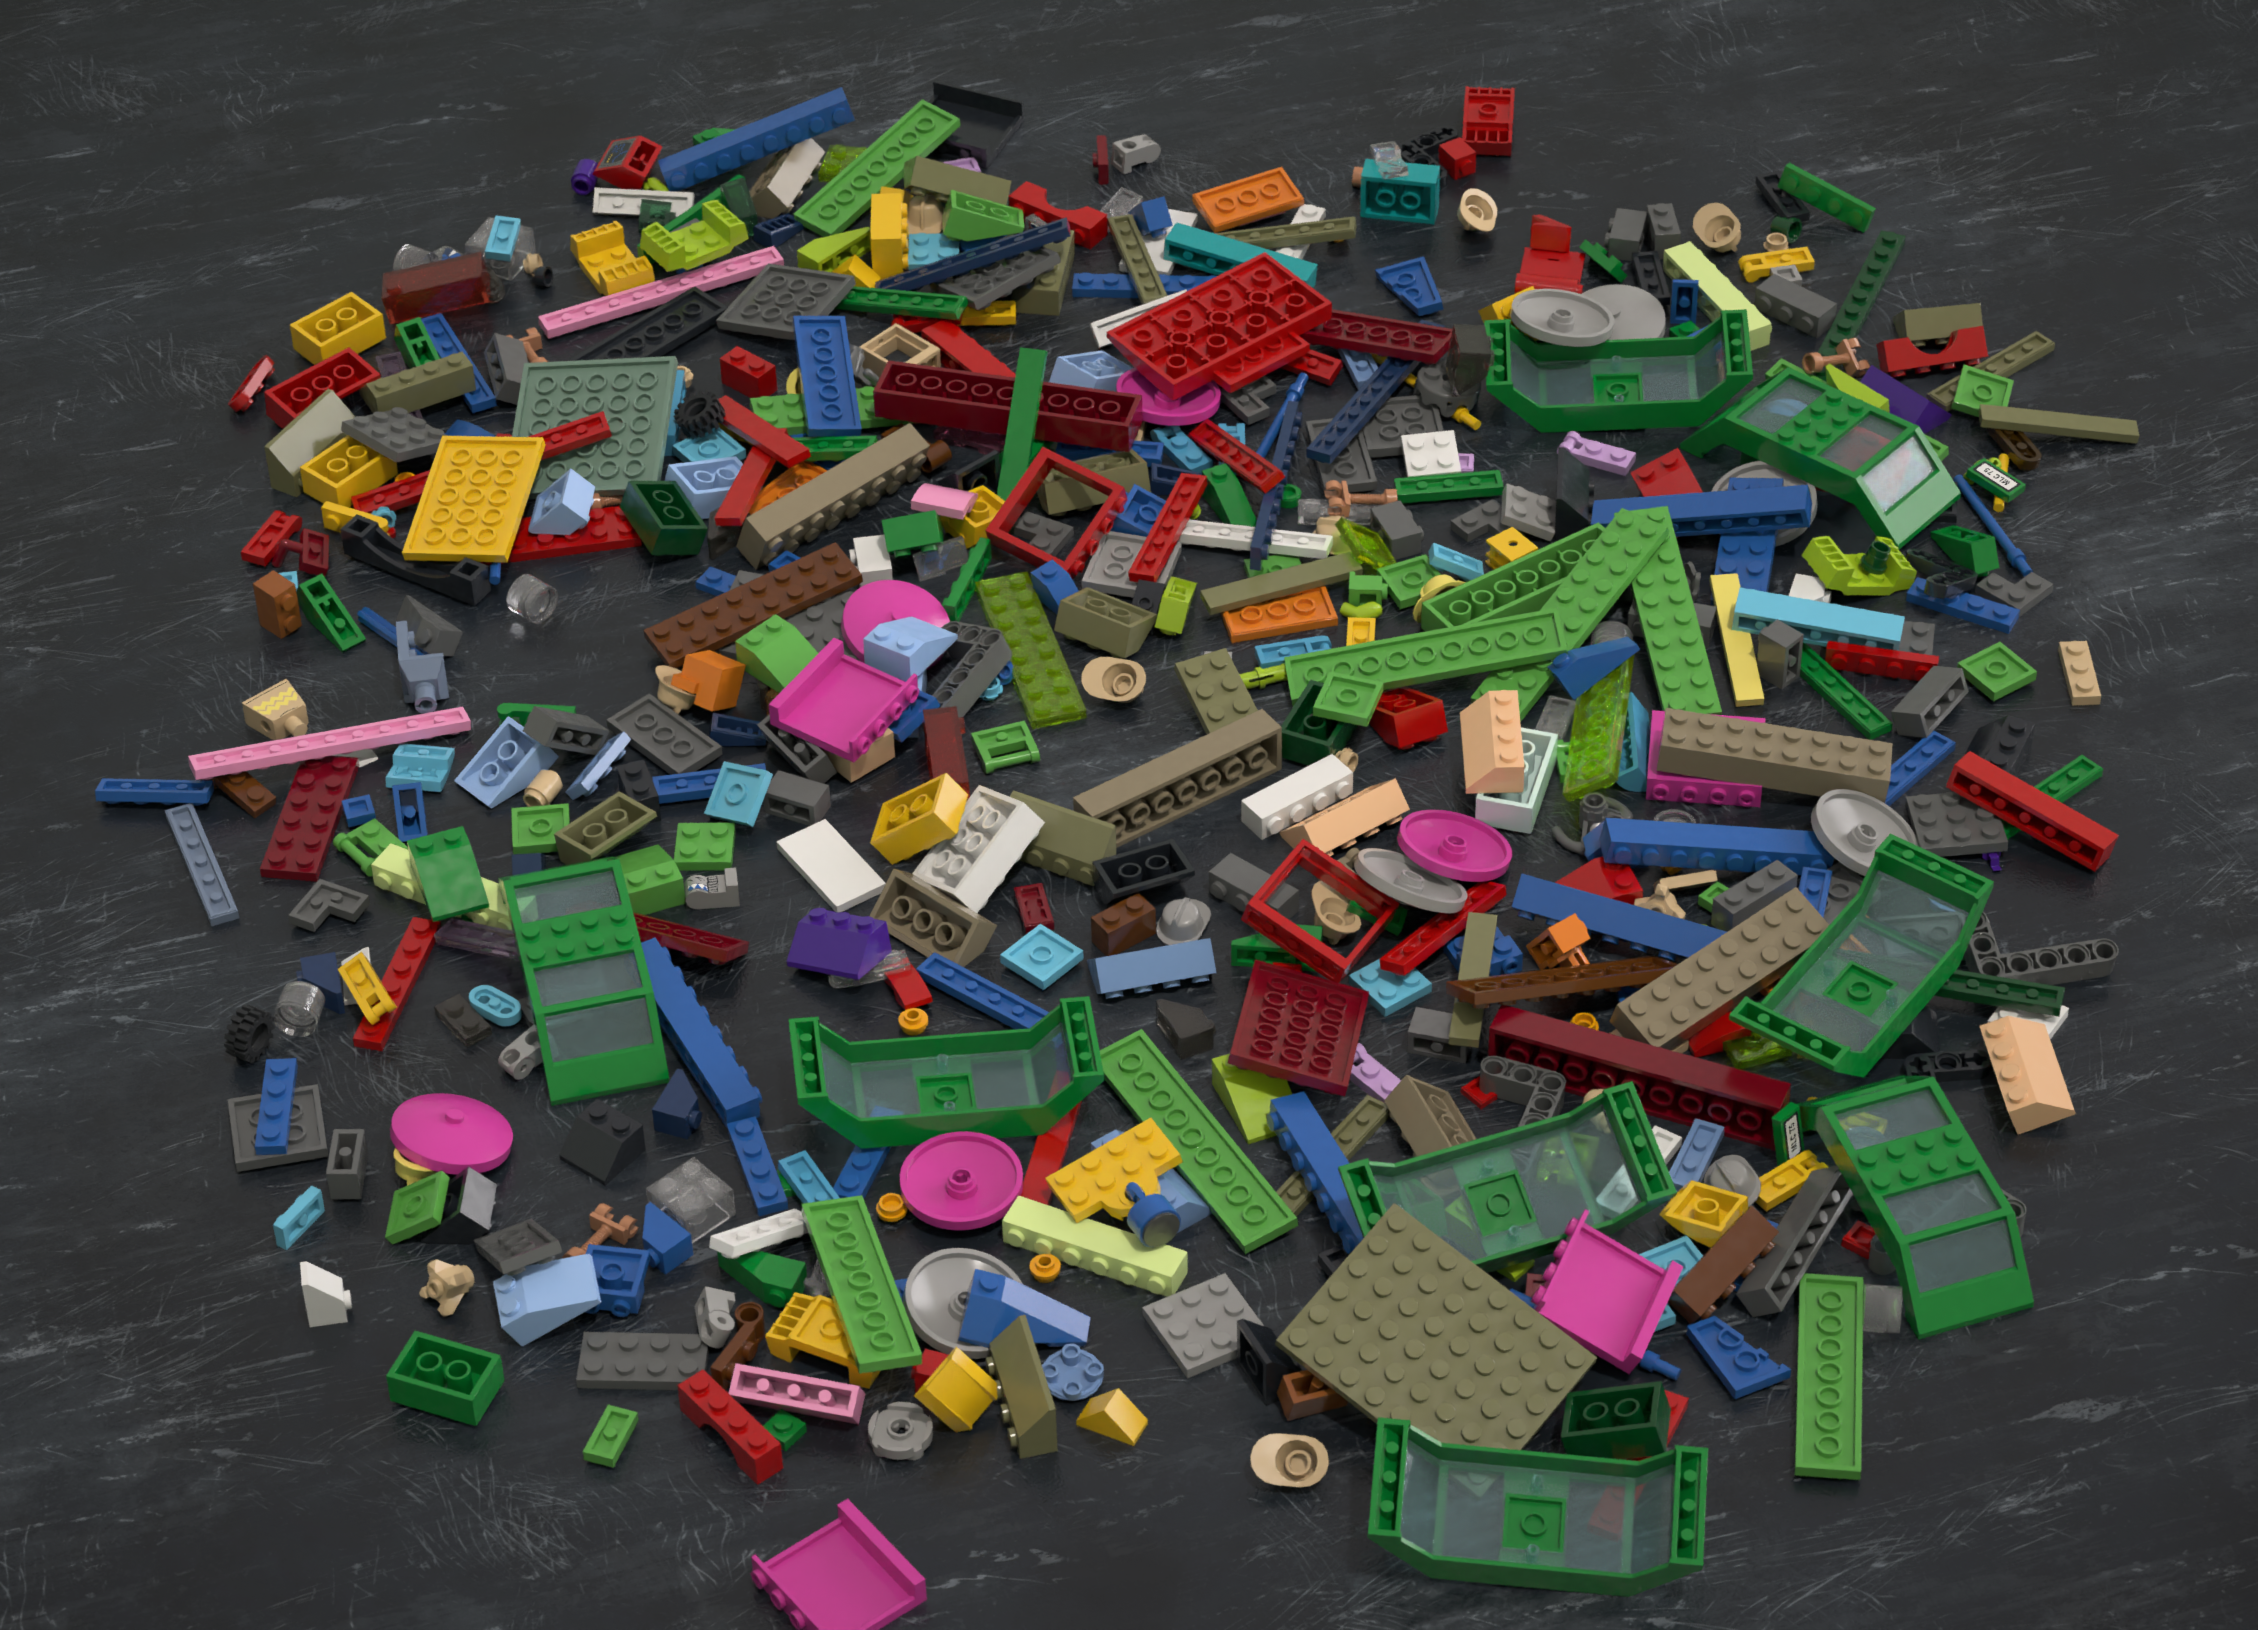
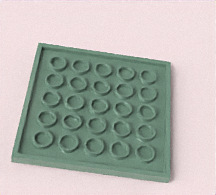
[512,356,678,499]

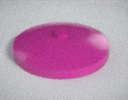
[1116,368,1221,426]
[841,580,950,670]
[1397,810,1512,882]
[390,1093,513,1175]
[900,1131,1023,1230]

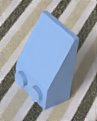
[1049,350,1133,391]
[665,456,762,519]
[863,616,958,681]
[454,716,559,809]
[493,1254,601,1347]

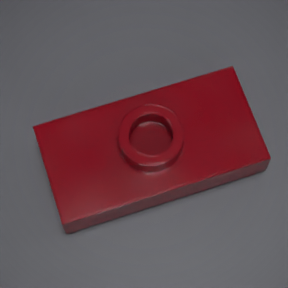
[1092,135,1109,185]
[1014,883,1054,934]

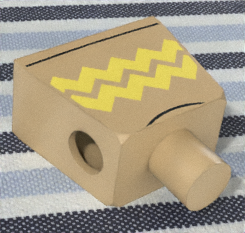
[242,679,309,740]

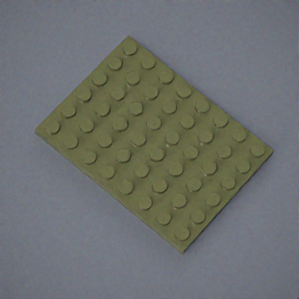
[1275,1203,1597,1503]

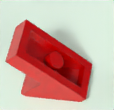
[1530,214,1571,252]

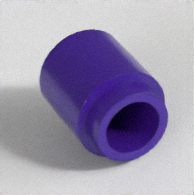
[571,159,599,195]

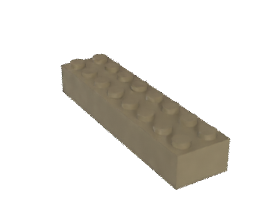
[736,423,930,570]
[1657,708,1893,803]
[1073,709,1282,848]
[1610,887,1829,1050]

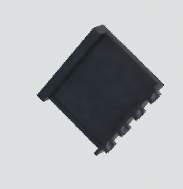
[928,80,1024,169]

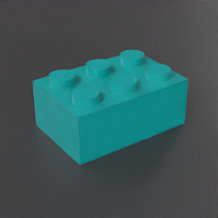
[1360,159,1440,224]

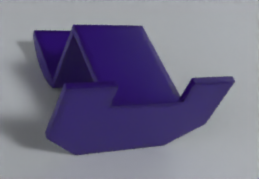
[1982,852,2002,871]

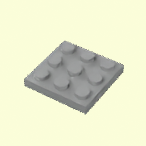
[1082,531,1182,598]
[1142,1273,1264,1378]

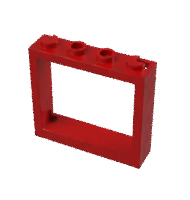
[985,447,1127,580]
[1241,839,1400,984]

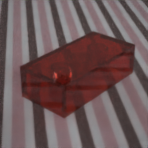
[382,251,490,324]
[923,706,970,802]

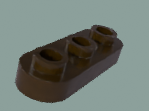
[1987,428,2042,471]

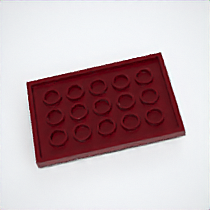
[1227,959,1369,1097]

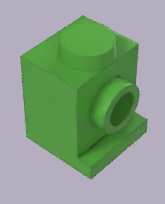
[1349,571,1388,607]

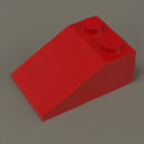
[1630,448,1703,538]
[1369,686,1448,750]
[1555,857,1643,905]

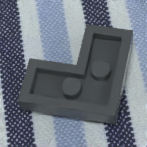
[1220,375,1276,425]
[1450,500,1526,542]
[1014,511,1074,557]
[1975,572,2054,617]
[288,879,370,932]

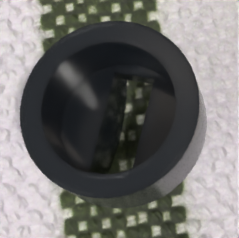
[532,266,553,287]

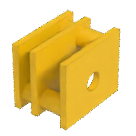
[1485,527,1538,570]

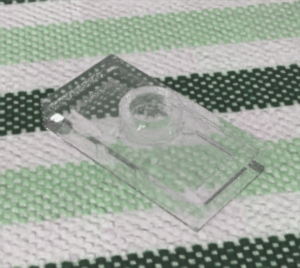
[1100,187,1143,232]
[1535,695,1577,740]

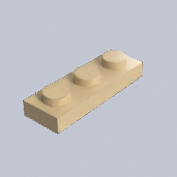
[2058,641,2101,706]

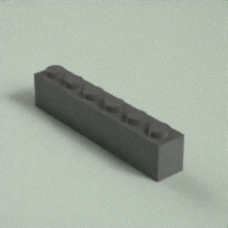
[1736,1166,1853,1317]

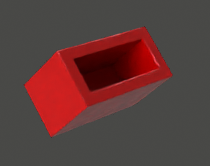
[720,346,777,398]

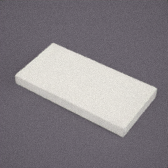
[1119,209,1198,275]
[776,819,886,913]

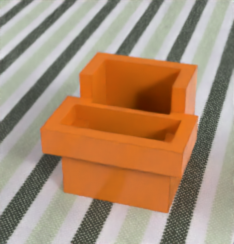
[671,650,746,712]

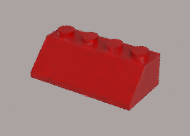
[264,347,381,428]

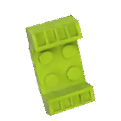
[640,200,749,272]
[1802,536,1917,595]

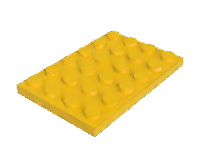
[402,436,546,563]

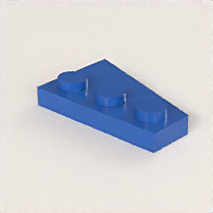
[1375,256,1444,316]
[1686,1316,1791,1399]

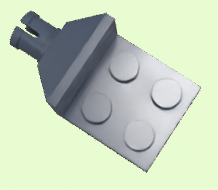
[396,621,449,714]

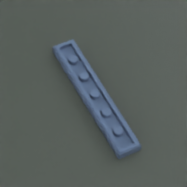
[165,803,239,926]

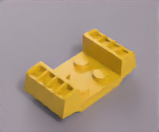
[570,221,655,296]
[765,1292,880,1388]

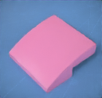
[911,483,978,520]

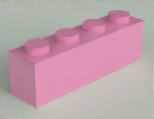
[729,1363,866,1425]

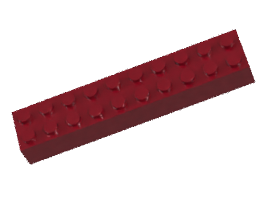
[873,360,1143,452]
[1488,1005,1791,1151]

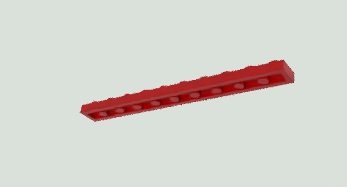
[351,411,612,514]

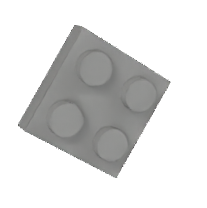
[1501,483,1556,541]

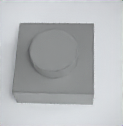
[1770,264,1802,287]

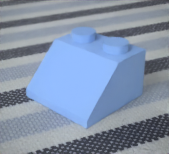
[528,469,595,535]

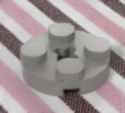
[868,1402,933,1460]

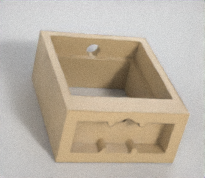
[860,323,941,378]

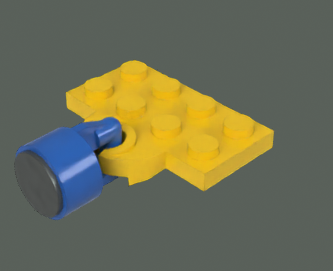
[1045,1118,1183,1247]

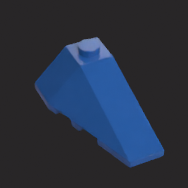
[958,1269,1091,1348]

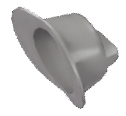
[1156,897,1211,945]
[1704,1155,1761,1207]

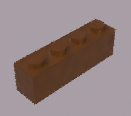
[1668,1206,1779,1324]

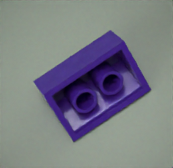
[1861,365,1951,434]
[787,908,892,980]

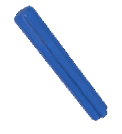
[357,607,429,656]

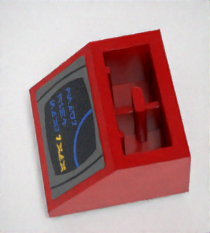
[593,135,663,190]

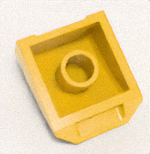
[940,485,1005,549]
[1659,1180,1748,1248]
[914,1347,997,1432]

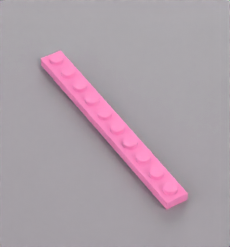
[538,246,784,339]
[188,707,471,780]

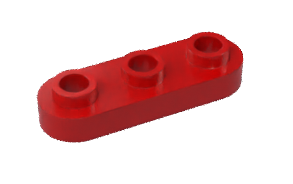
[228,355,275,412]

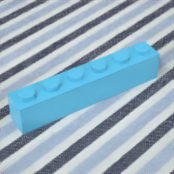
[1732,587,1905,651]

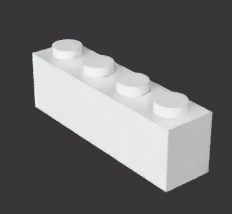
[1241,754,1353,840]

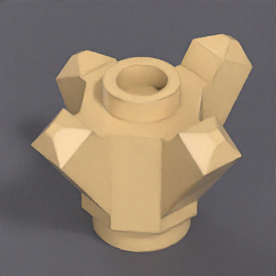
[1634,883,1686,920]
[419,1259,474,1317]

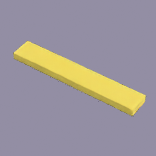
[1710,573,1764,707]

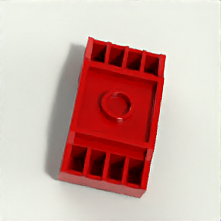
[1462,86,1515,156]

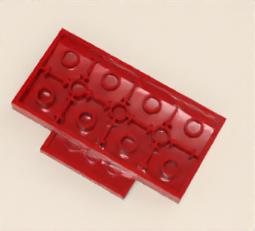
[1107,252,1332,401]

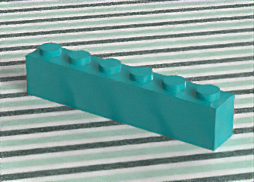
[1164,222,1318,288]

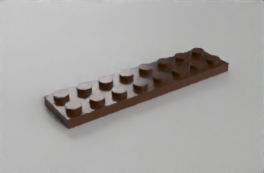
[643,542,863,668]
[1446,956,1678,1009]

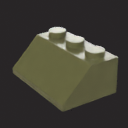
[1893,303,1983,348]
[1054,587,1158,659]
[554,792,657,865]

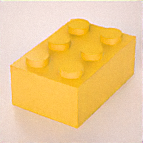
[871,193,909,280]
[290,292,386,365]
[300,435,398,507]
[870,773,968,865]

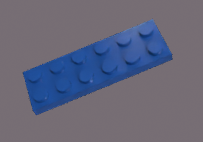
[792,316,861,436]
[1710,477,1784,606]

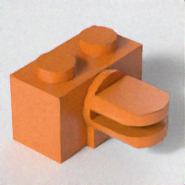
[1526,913,1591,970]

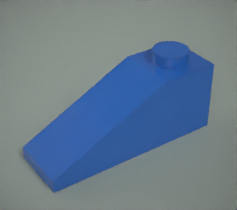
[1547,637,1640,700]

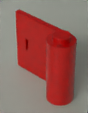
[1514,247,1586,294]

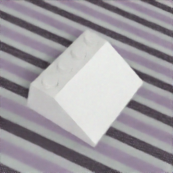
[912,785,1045,913]

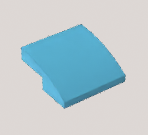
[386,744,455,792]

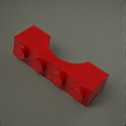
[1009,181,1108,250]
[1876,326,1988,378]
[677,1370,783,1485]

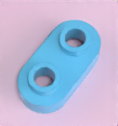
[469,985,522,1026]

